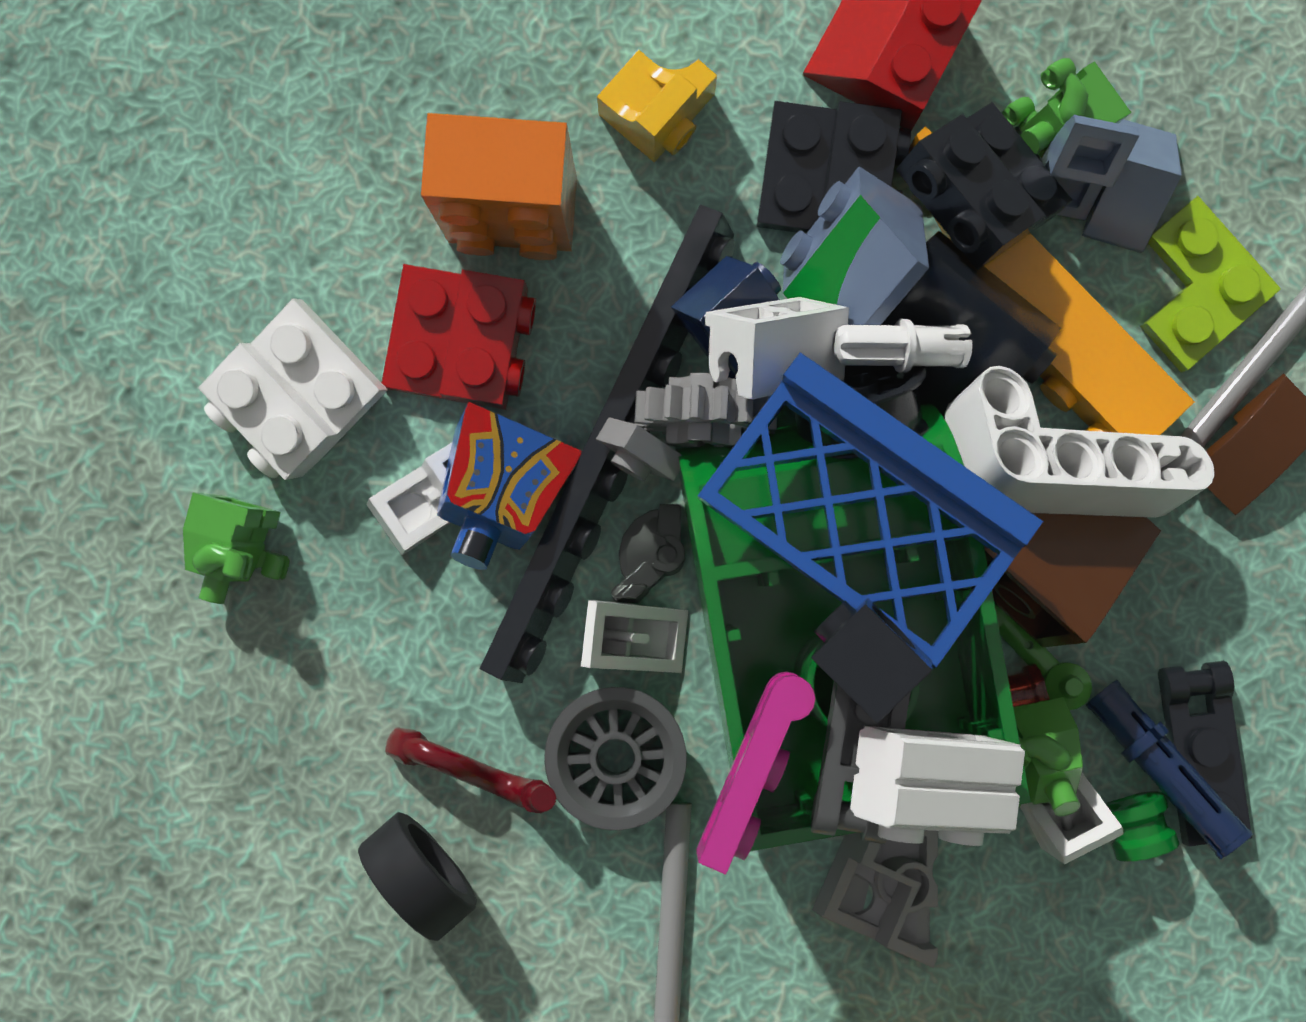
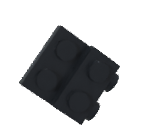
[756,101,911,234]
[896,102,1073,270]

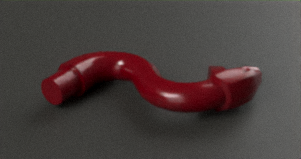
[385,727,556,814]

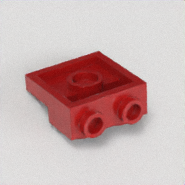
[381,264,536,410]

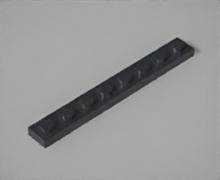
[479,204,735,683]

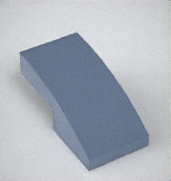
[1040,115,1140,220]

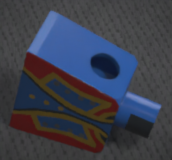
[437,402,582,570]

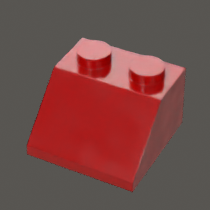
[803,0,982,131]

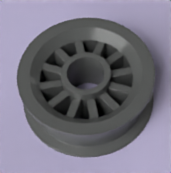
[544,687,687,830]

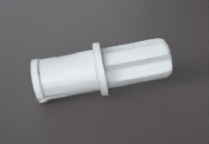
[834,319,972,373]

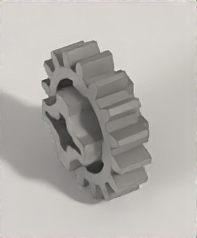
[635,373,778,448]

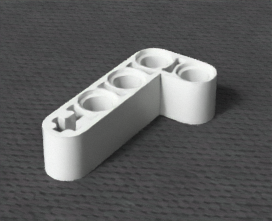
[945,366,1215,518]

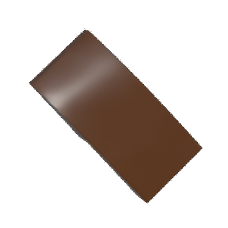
[1206,373,1306,516]

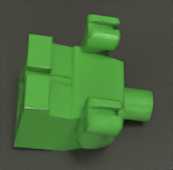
[1001,58,1131,158]
[183,492,290,604]
[1013,697,1083,817]

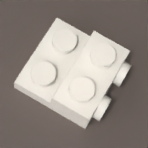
[198,299,388,480]

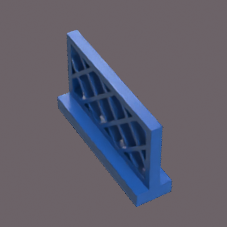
[698,352,1044,668]

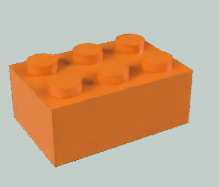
[421,113,577,260]

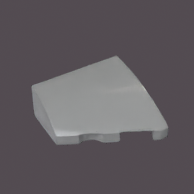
[812,830,938,968]

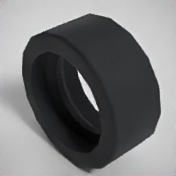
[358,812,477,941]

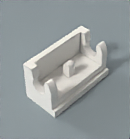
[705,297,849,400]

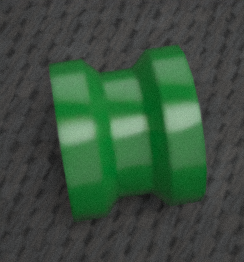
[1105,791,1180,862]

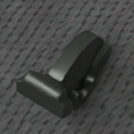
[611,504,685,603]

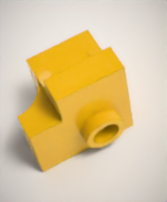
[597,50,717,163]

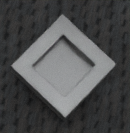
[596,417,682,482]

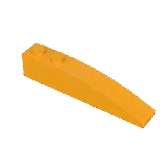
[909,126,1195,435]

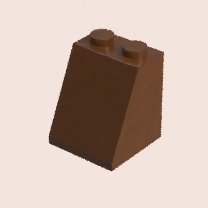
[984,513,1161,647]

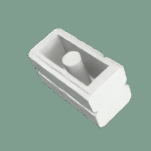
[850,726,1025,846]

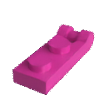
[696,672,815,875]

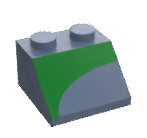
[780,166,929,325]

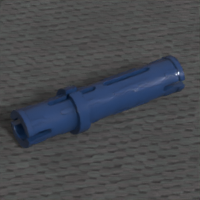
[1086,680,1253,860]

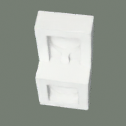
[366,443,452,555]

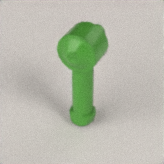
[995,605,1092,710]

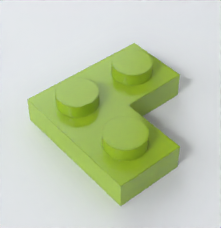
[1140,196,1281,373]

